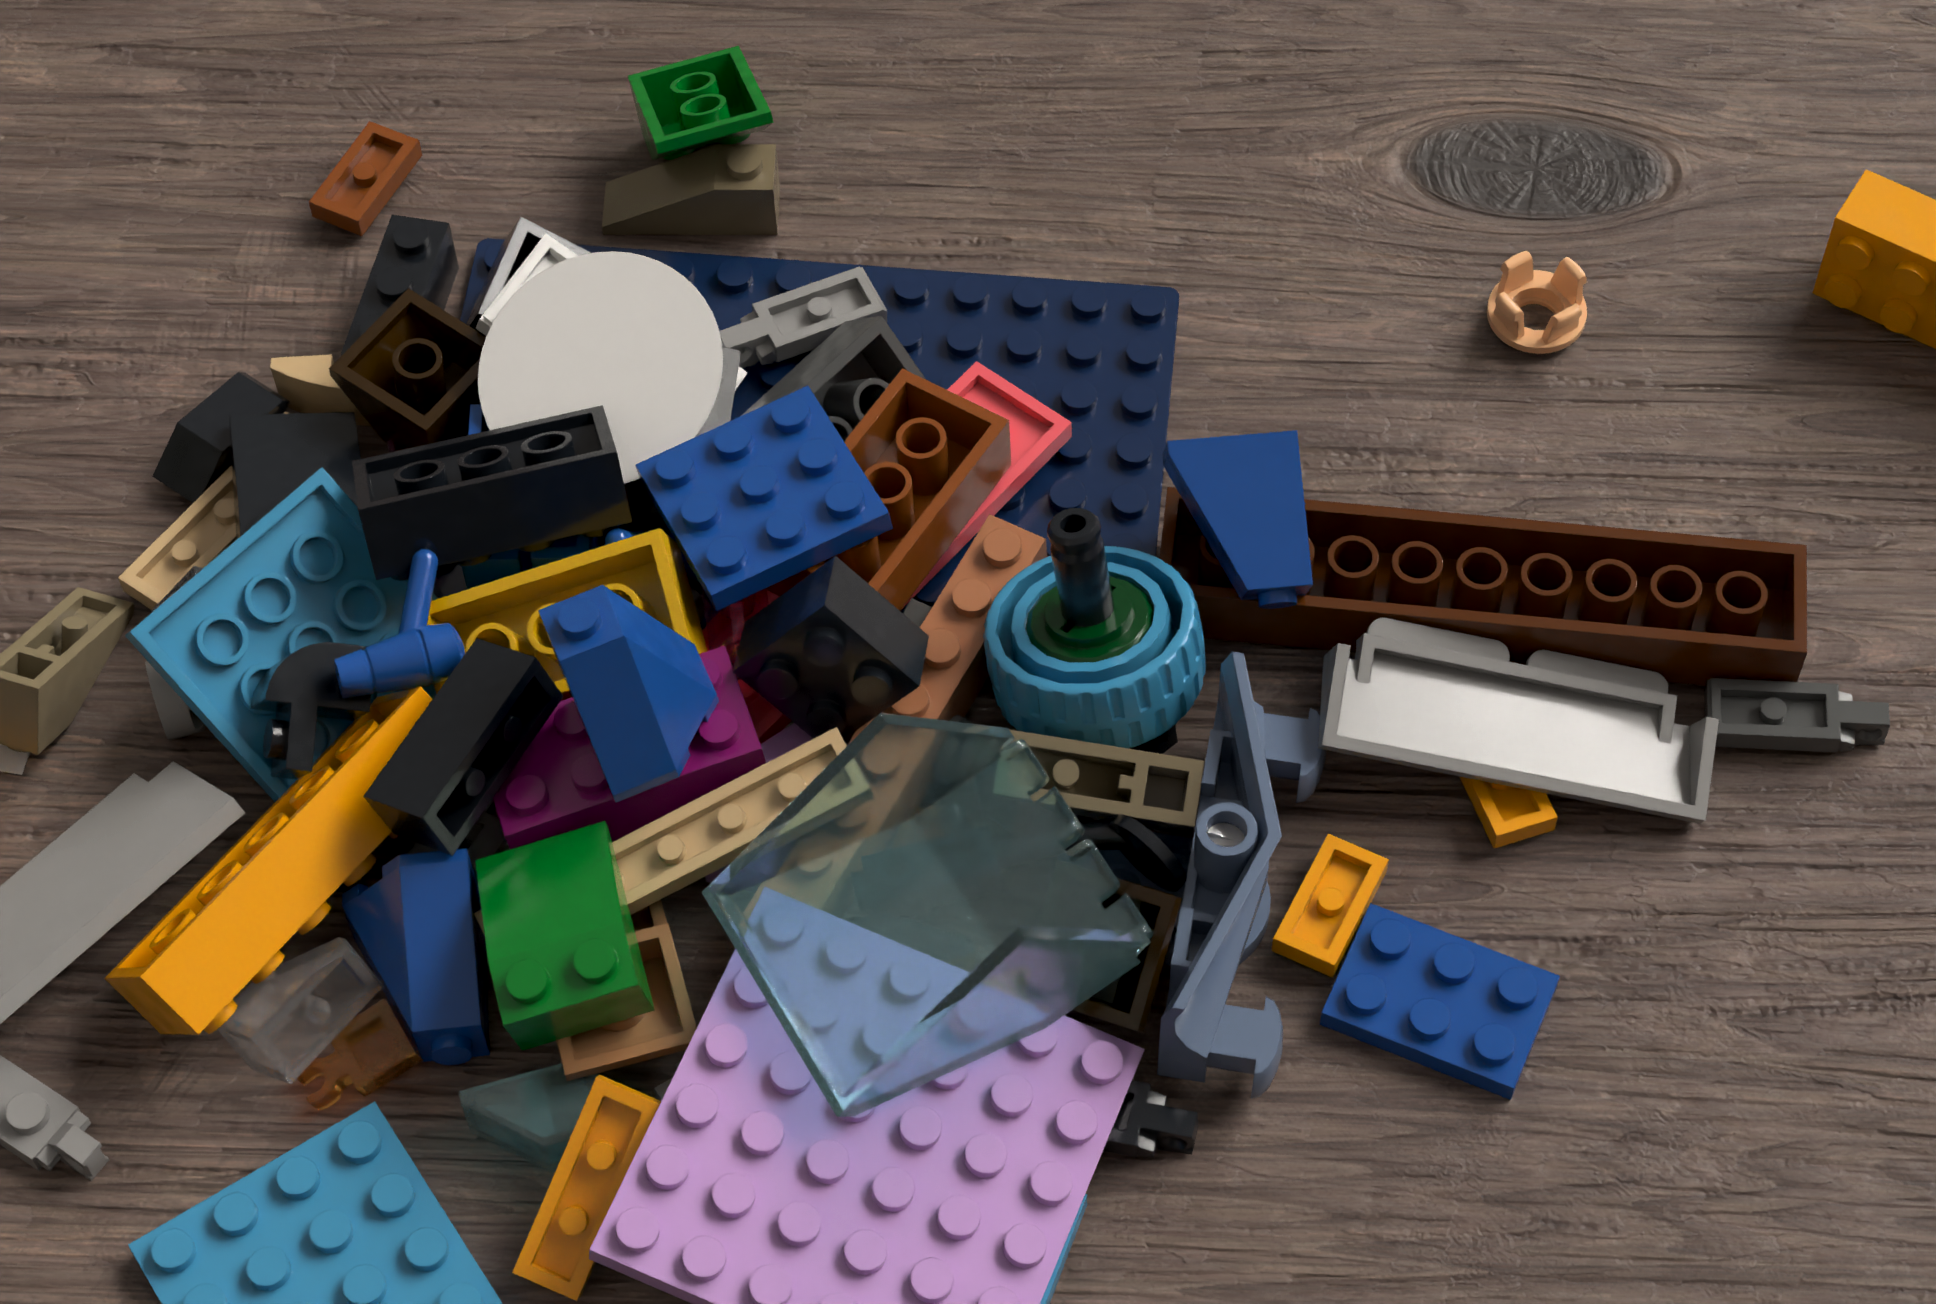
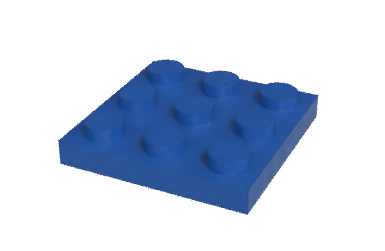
[635,386,893,611]

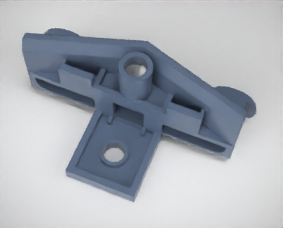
[1059,652,1326,1099]

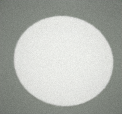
[478,251,723,484]

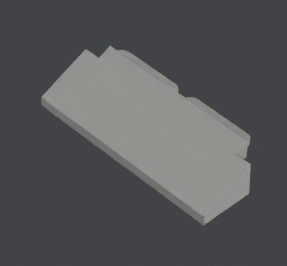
[1318,618,1719,824]
[0,761,245,1024]

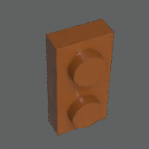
[309,121,422,236]

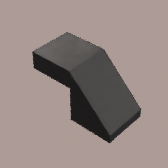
[152,372,290,503]

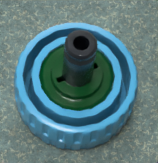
[983,508,1206,749]

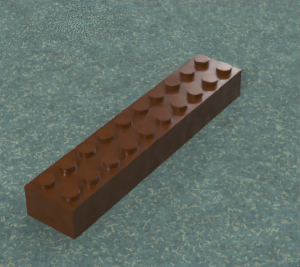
[1159,487,1807,686]

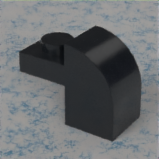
[250,642,371,779]

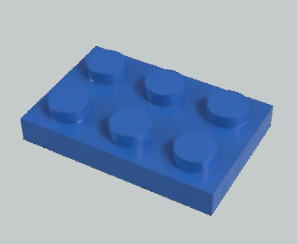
[1320,903,1560,1100]

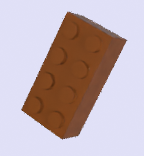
[767,368,1011,611]

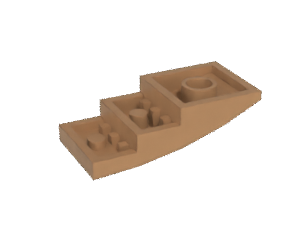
[556,899,697,1081]

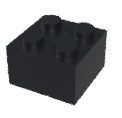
[733,556,929,739]

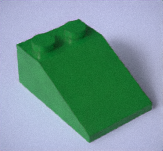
[628,46,774,160]
[475,821,655,1051]

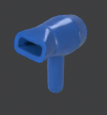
[334,549,465,698]

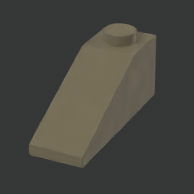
[602,144,780,235]
[0,587,134,755]
[994,729,1204,836]

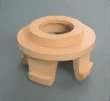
[1487,251,1587,354]

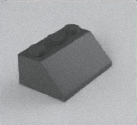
[741,316,925,441]

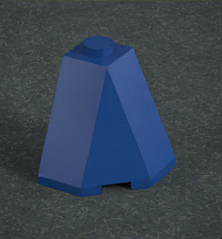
[1162,430,1313,609]
[538,585,719,803]
[342,848,490,1065]

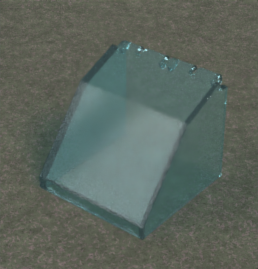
[702,713,1153,1117]

